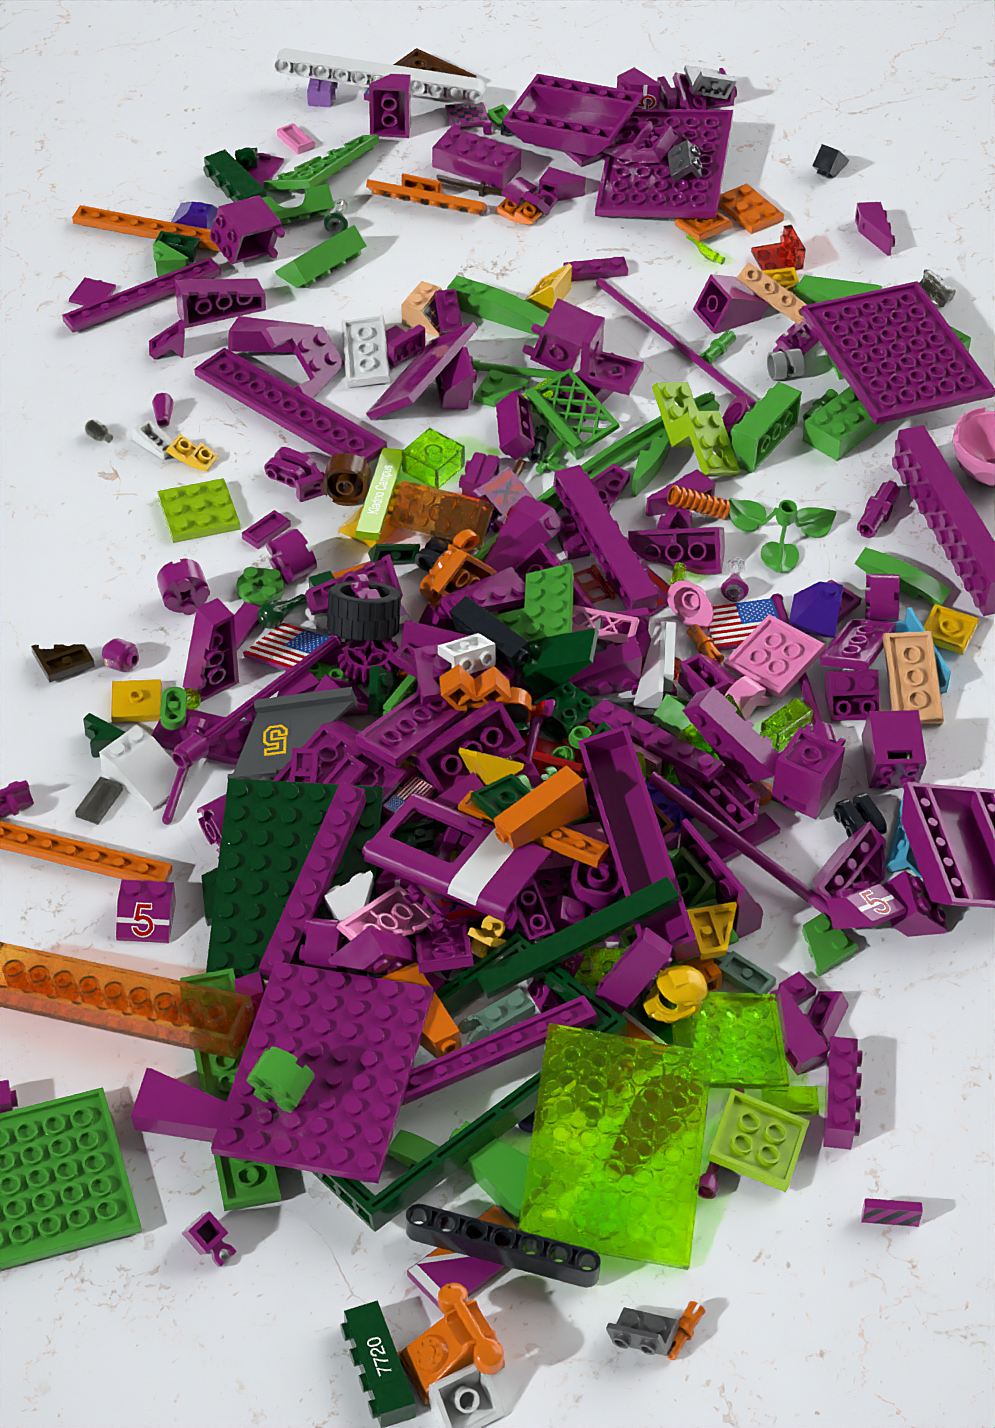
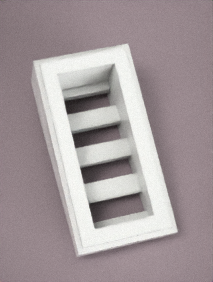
[131,419,174,460]

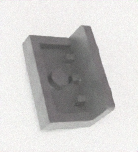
[668,139,702,182]

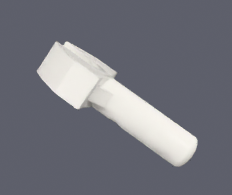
[305,608,331,636]

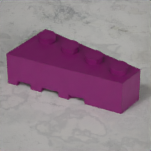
[175,278,266,328]
[182,598,239,704]
[682,686,783,785]

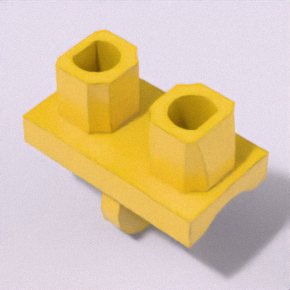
[467,916,507,958]

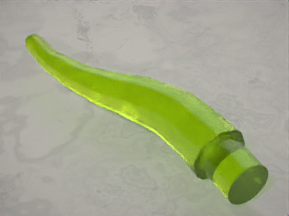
[686,235,725,265]

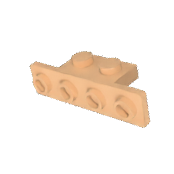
[736,263,807,325]

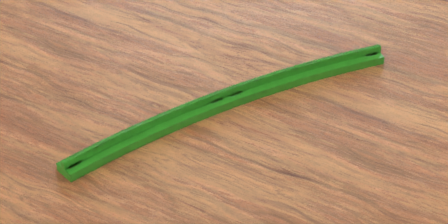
[473,391,720,562]

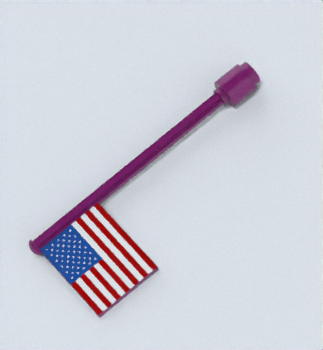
[708,593,837,743]
[171,623,342,769]

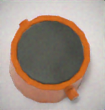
[503,687,536,724]

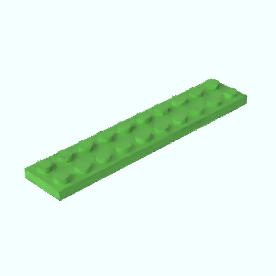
[180,968,281,1211]

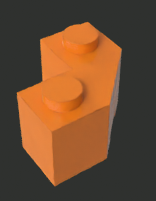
[439,664,511,711]

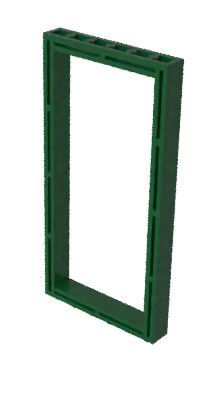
[312,933,629,1232]

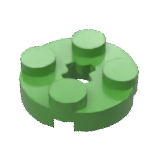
[236,567,284,607]

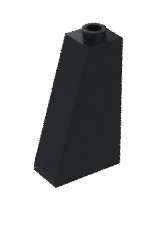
[449,596,532,670]

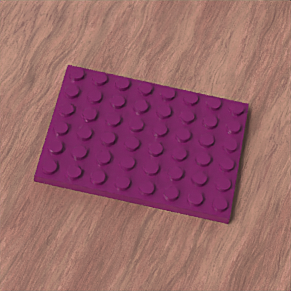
[595,109,734,218]
[801,281,995,424]
[211,961,434,1184]

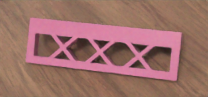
[572,605,639,646]

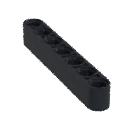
[406,1204,601,1288]

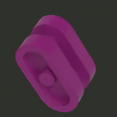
[264,447,317,488]

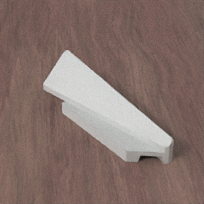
[633,621,676,708]

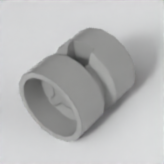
[767,348,805,380]

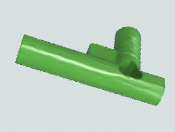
[535,441,566,474]

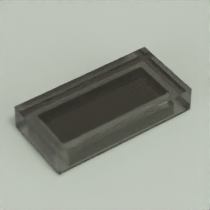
[75,776,123,825]

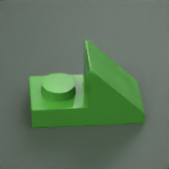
[153,240,189,277]

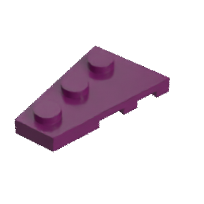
[590,463,631,511]

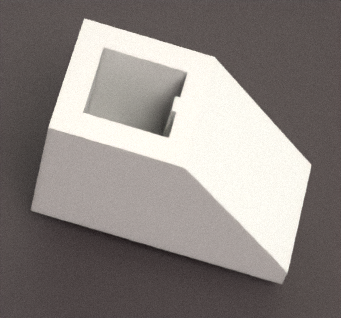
[324,871,374,921]

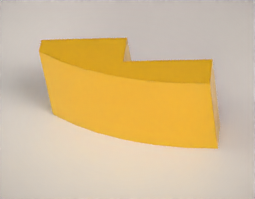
[166,433,219,472]

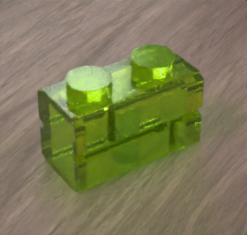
[760,698,813,752]

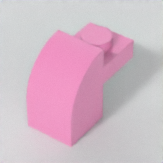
[724,676,772,719]

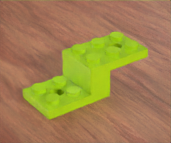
[651,382,740,477]

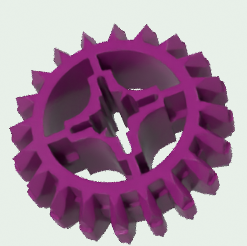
[336,638,400,688]

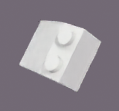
[99,725,190,811]

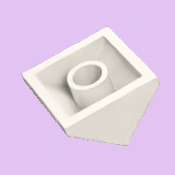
[429,1363,505,1428]

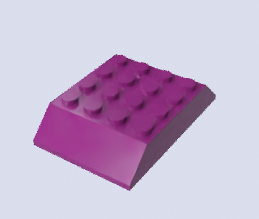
[503,73,644,157]
[901,782,995,908]

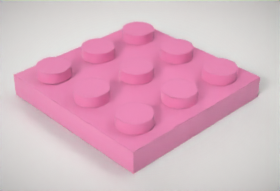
[724,614,826,699]

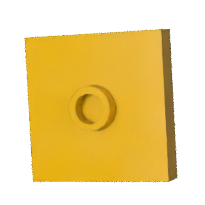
[923,604,980,655]
[111,679,162,723]

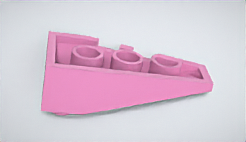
[336,885,434,940]

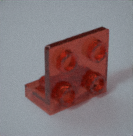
[751,225,806,271]

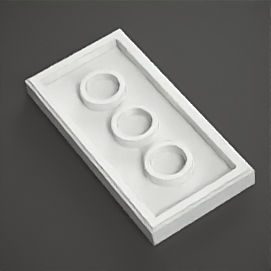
[341,315,391,388]

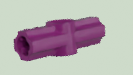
[857,480,901,538]

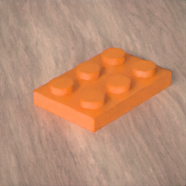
[719,183,784,234]

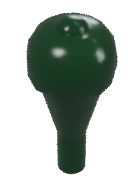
[257,594,307,629]

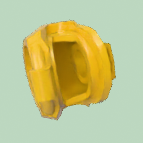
[643,965,708,1023]

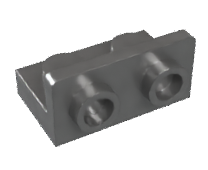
[606,1307,679,1356]

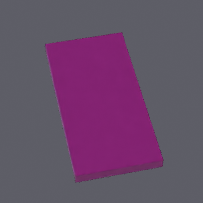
[366,322,478,420]

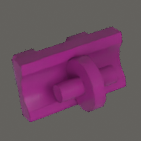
[0,780,34,817]

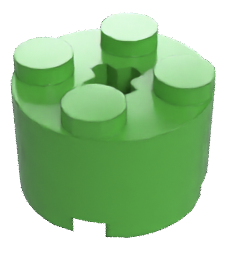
[247,1047,315,1113]

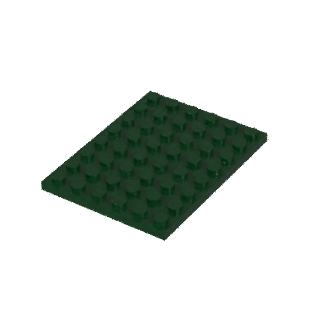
[206,778,383,981]

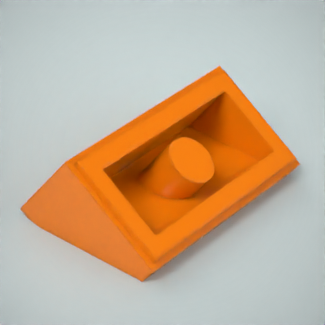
[401,173,444,194]

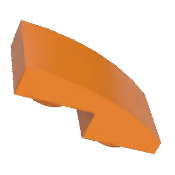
[496,198,543,225]

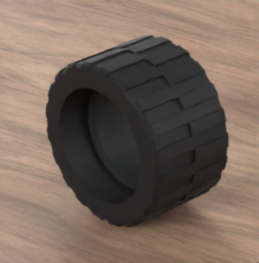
[327,581,401,641]

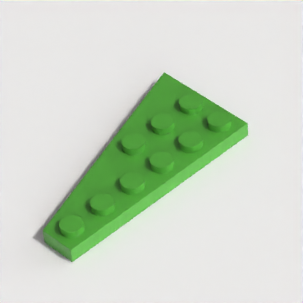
[263,135,380,191]

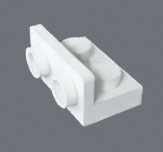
[438,633,496,674]

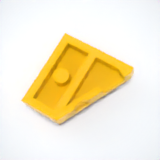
[687,902,737,960]

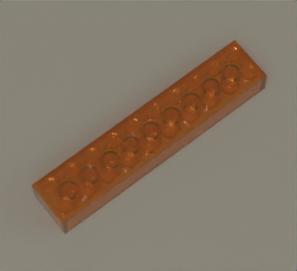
[0,942,255,1059]

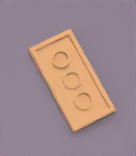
[883,631,944,725]

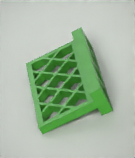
[525,368,620,460]

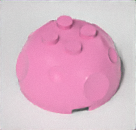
[952,407,995,488]

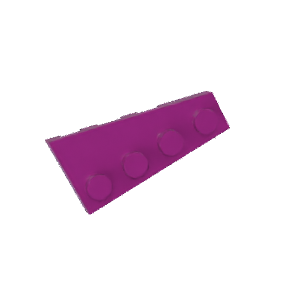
[305,554,403,615]

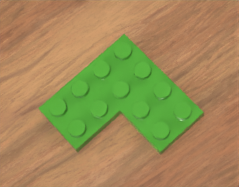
[493,563,574,645]

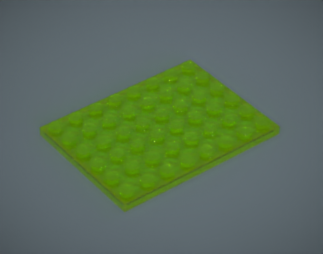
[518,1023,714,1270]

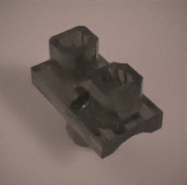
[919,269,956,307]

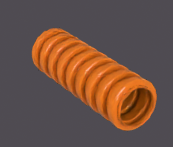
[667,485,730,520]

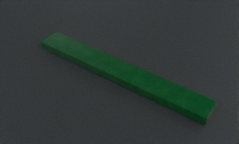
[475,876,681,999]

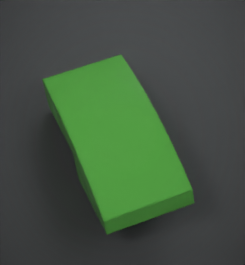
[388,1129,439,1168]

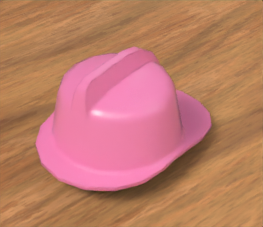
[667,580,714,631]

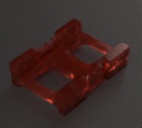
[574,564,616,604]

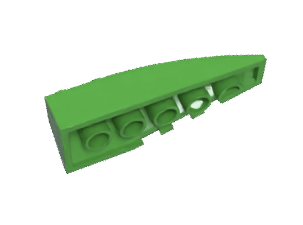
[447,275,549,336]

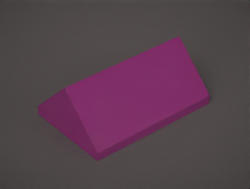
[401,620,470,649]

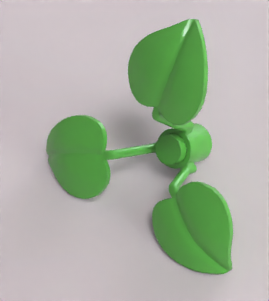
[729,498,837,573]

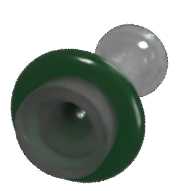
[324,199,348,235]

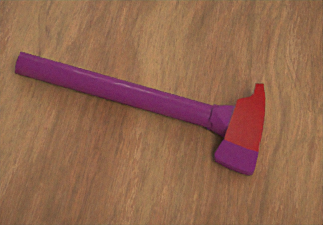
[524,699,555,761]

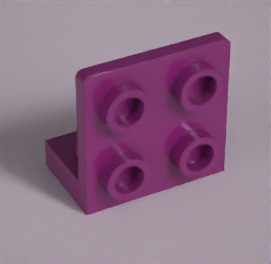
[386,324,425,367]
[600,608,651,664]

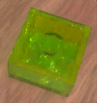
[402,427,465,490]

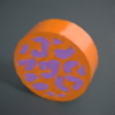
[748,781,772,806]

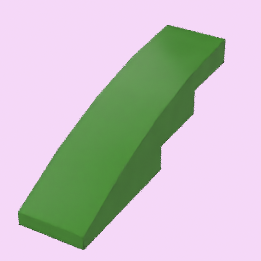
[631,428,671,497]
[854,547,951,606]

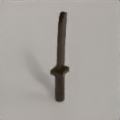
[436,174,504,197]

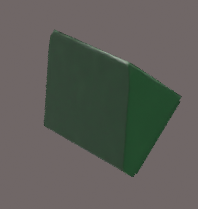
[154,231,200,262]
[368,544,420,563]

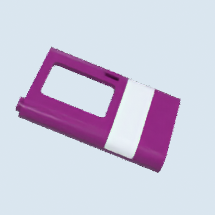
[362,793,554,923]

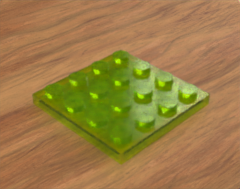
[668,992,790,1090]

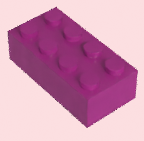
[432,127,522,189]

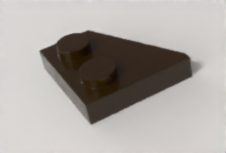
[31,644,95,683]

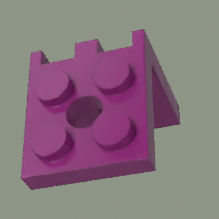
[580,315,644,395]

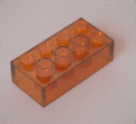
[388,480,494,551]

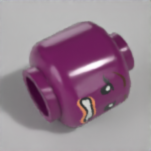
[102,638,139,672]

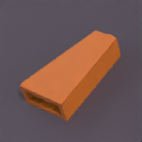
[494,765,589,850]
[380,962,462,1059]

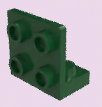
[533,681,599,746]

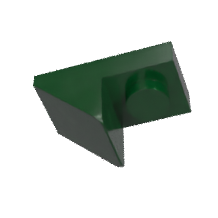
[83,713,126,758]

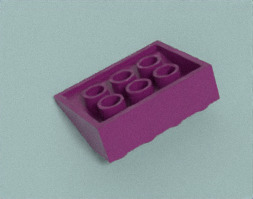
[679,818,763,939]

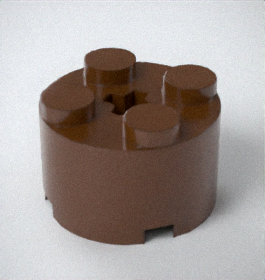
[322,453,371,506]

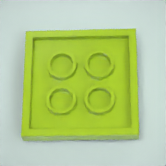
[157,478,241,543]
[706,1089,810,1192]

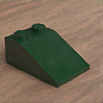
[521,628,599,697]

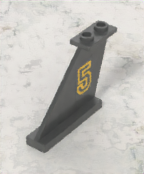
[227,687,357,781]

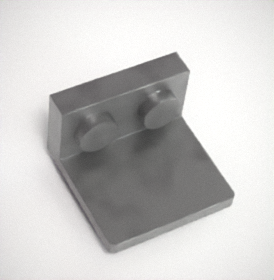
[684,65,737,99]

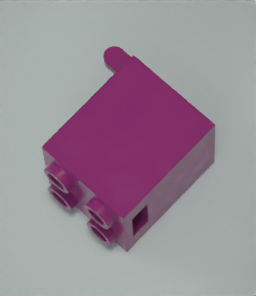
[210,195,285,265]
[522,298,596,372]
[861,710,927,790]
[771,724,846,820]

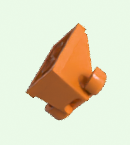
[420,529,497,604]
[397,1283,505,1406]

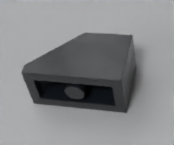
[812,144,849,178]

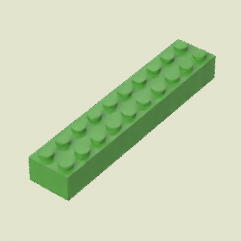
[802,326,971,461]

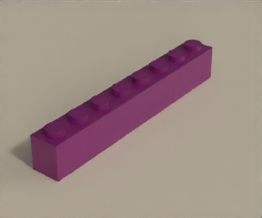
[553,465,660,611]
[259,782,366,980]

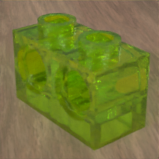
[574,947,628,986]

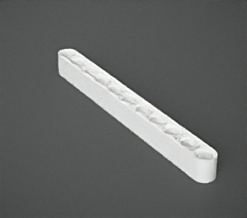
[274,48,486,104]

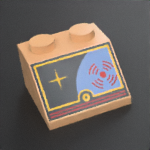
[401,281,442,337]

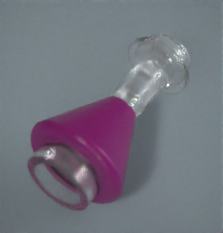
[721,557,749,602]

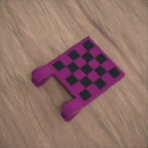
[445,102,492,135]

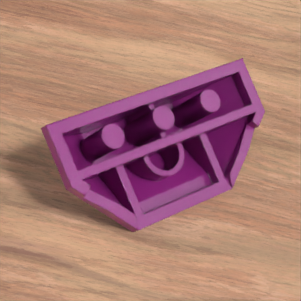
[673,765,760,833]
[813,822,886,902]

